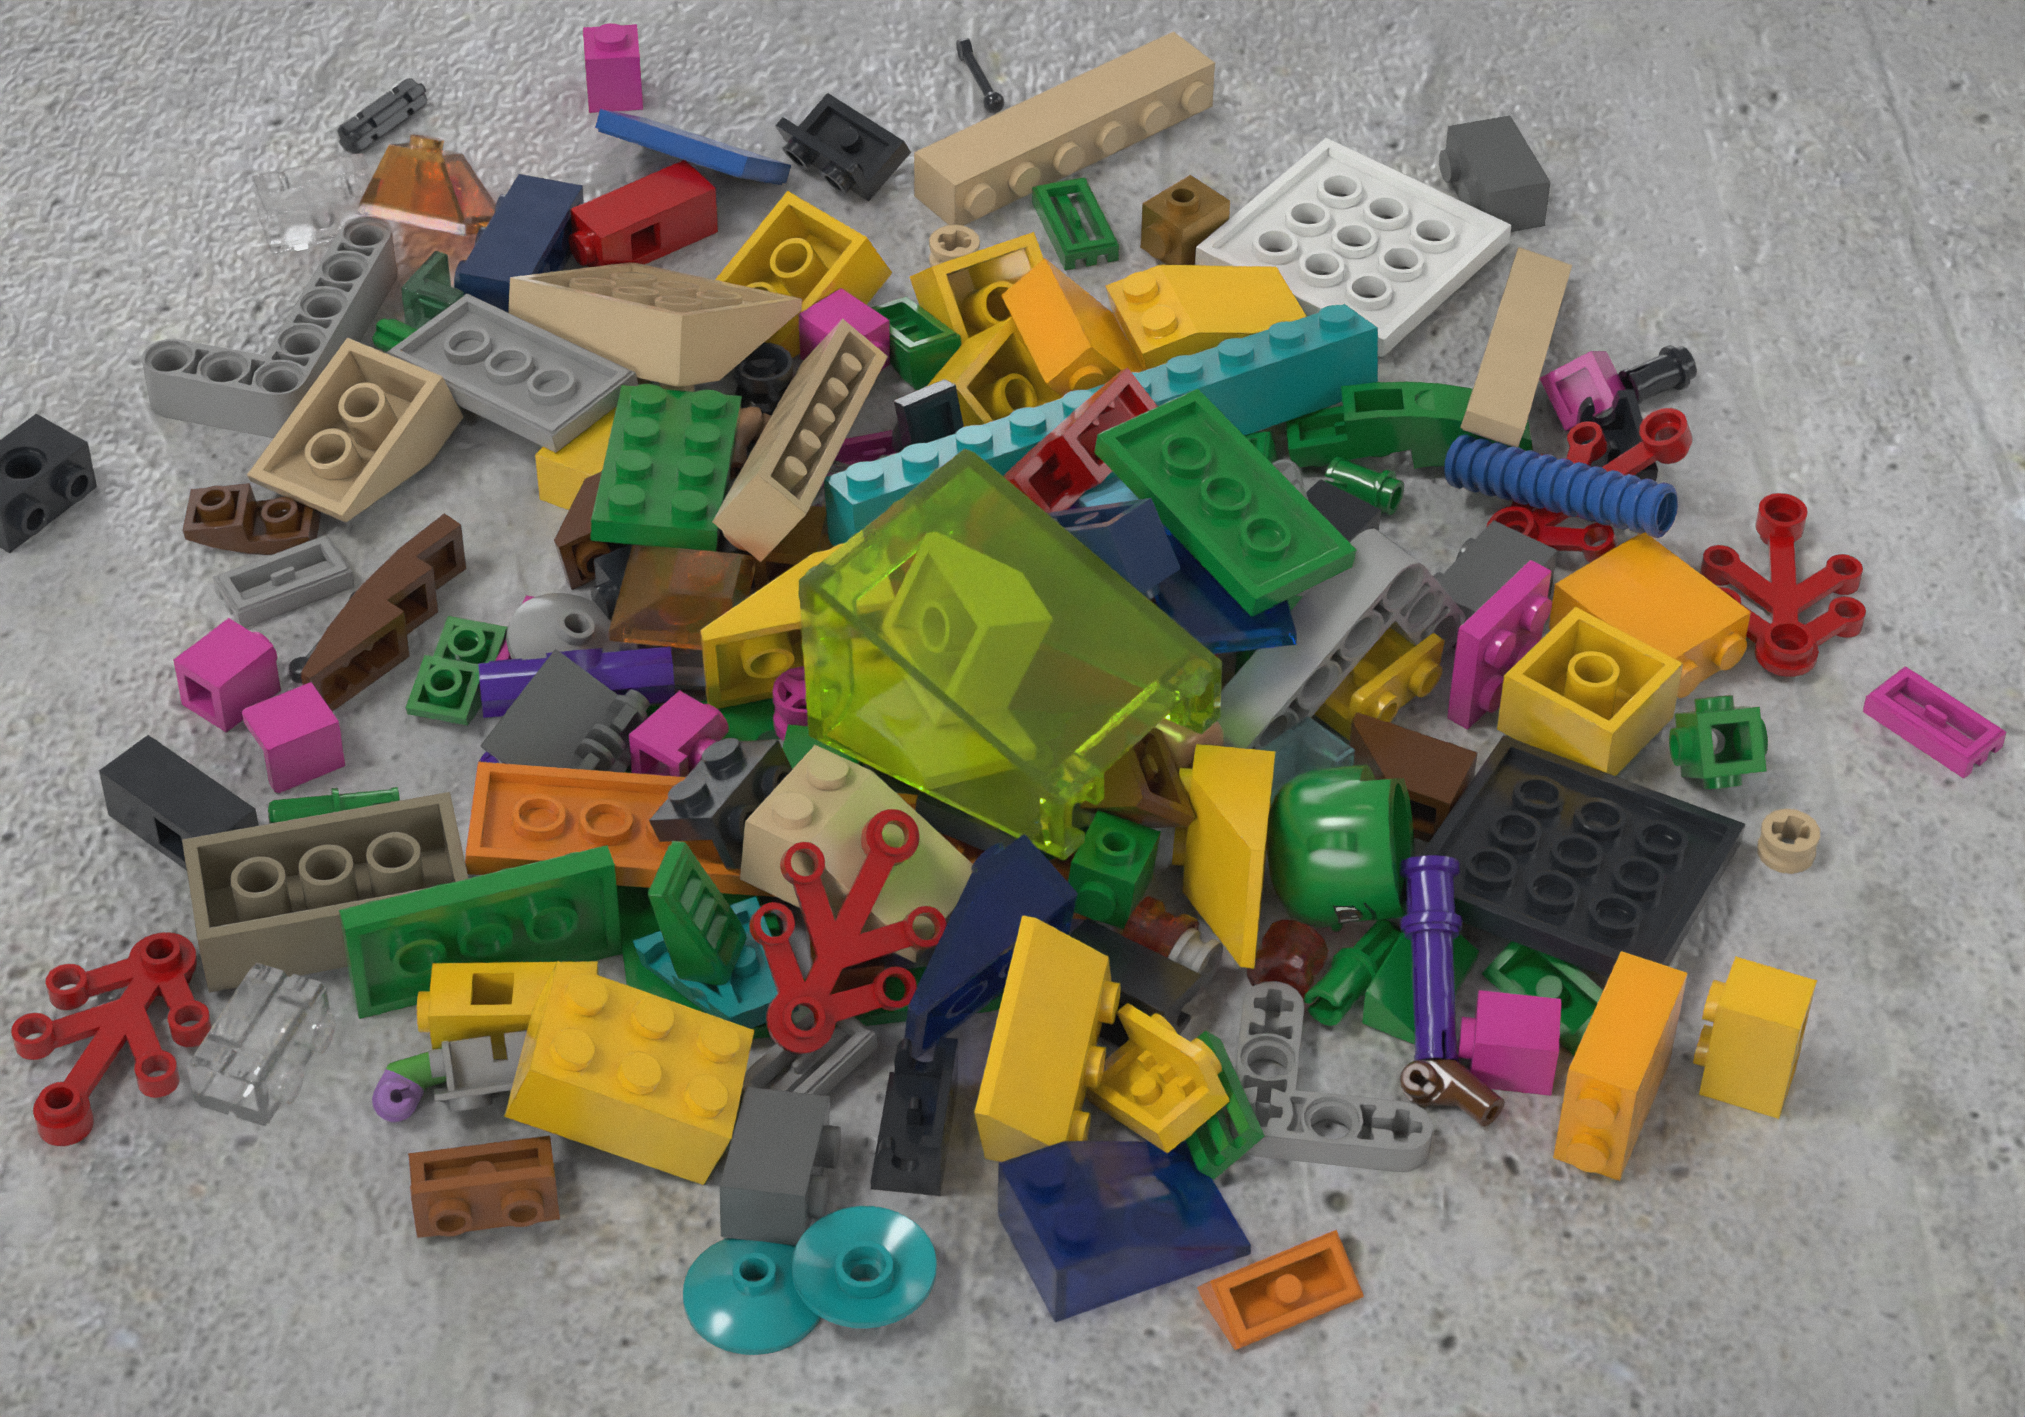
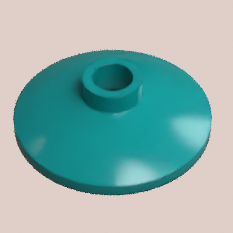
[792,1206,937,1328]
[683,1238,821,1355]

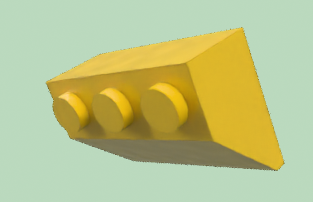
[974,916,1121,1175]

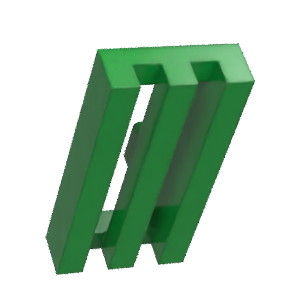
[1032,178,1119,271]
[1185,1030,1265,1180]

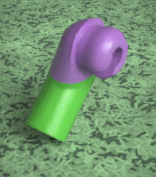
[372,1047,447,1122]

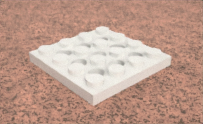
[1195,138,1511,358]

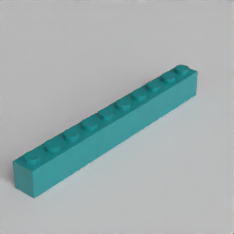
[824,304,1378,550]

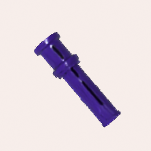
[1399,855,1462,1063]

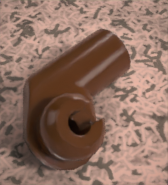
[1400,1059,1505,1127]

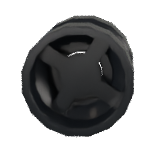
[734,343,793,416]

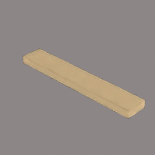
[1460,247,1572,447]

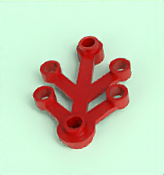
[1486,408,1693,563]
[1700,493,1866,677]
[749,809,947,1054]
[11,932,212,1146]

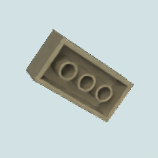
[182,792,469,993]

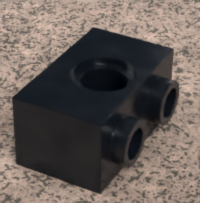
[0,414,97,553]

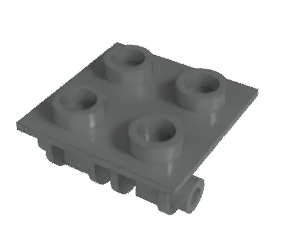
[480,649,650,773]

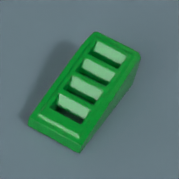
[871,296,962,390]
[648,841,747,985]

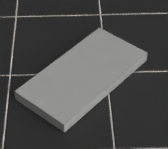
[387,294,638,453]

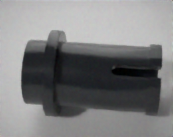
[1618,345,1697,404]

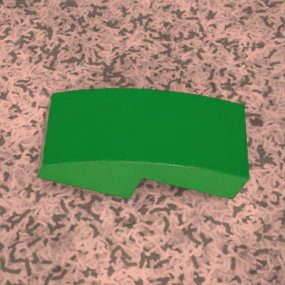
[405,616,508,726]

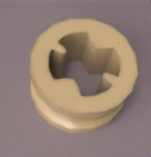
[929,225,980,267]
[1757,809,1820,874]

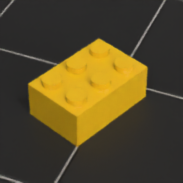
[504,961,754,1185]

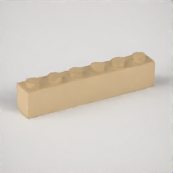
[914,31,1215,226]
[712,319,888,562]

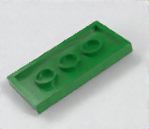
[591,384,741,552]
[1094,388,1357,617]
[339,845,622,1019]

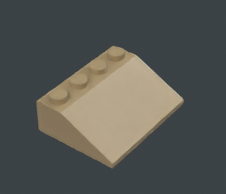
[509,262,802,392]

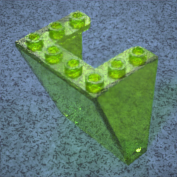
[798,448,1222,860]

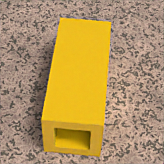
[417,961,599,1059]

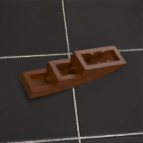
[301,513,466,712]

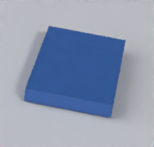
[595,109,791,185]

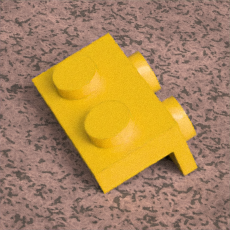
[1314,627,1445,741]
[1085,1003,1230,1154]

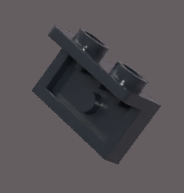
[775,93,911,202]
[649,738,793,870]

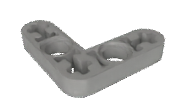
[1229,981,1433,1172]

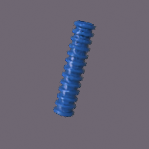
[1444,435,1678,538]

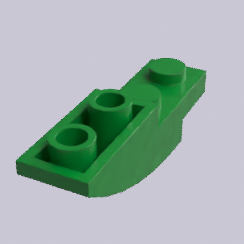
[1286,381,1533,469]

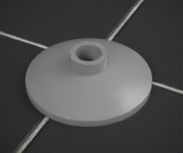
[506,593,624,660]

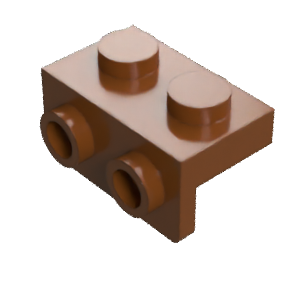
[408,1135,560,1238]

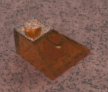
[358,134,496,236]
[609,545,756,650]

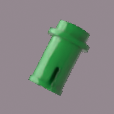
[1325,456,1404,515]

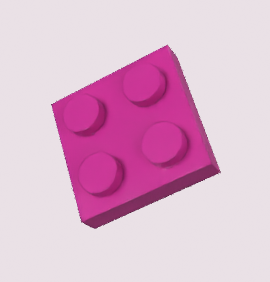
[1447,560,1552,730]

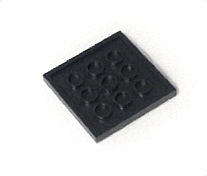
[1402,735,1746,978]

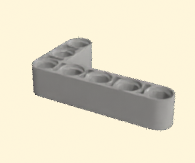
[141,215,397,438]
[1205,528,1466,758]

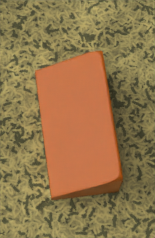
[1197,1230,1364,1350]

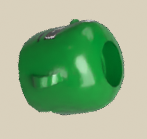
[1267,765,1415,932]

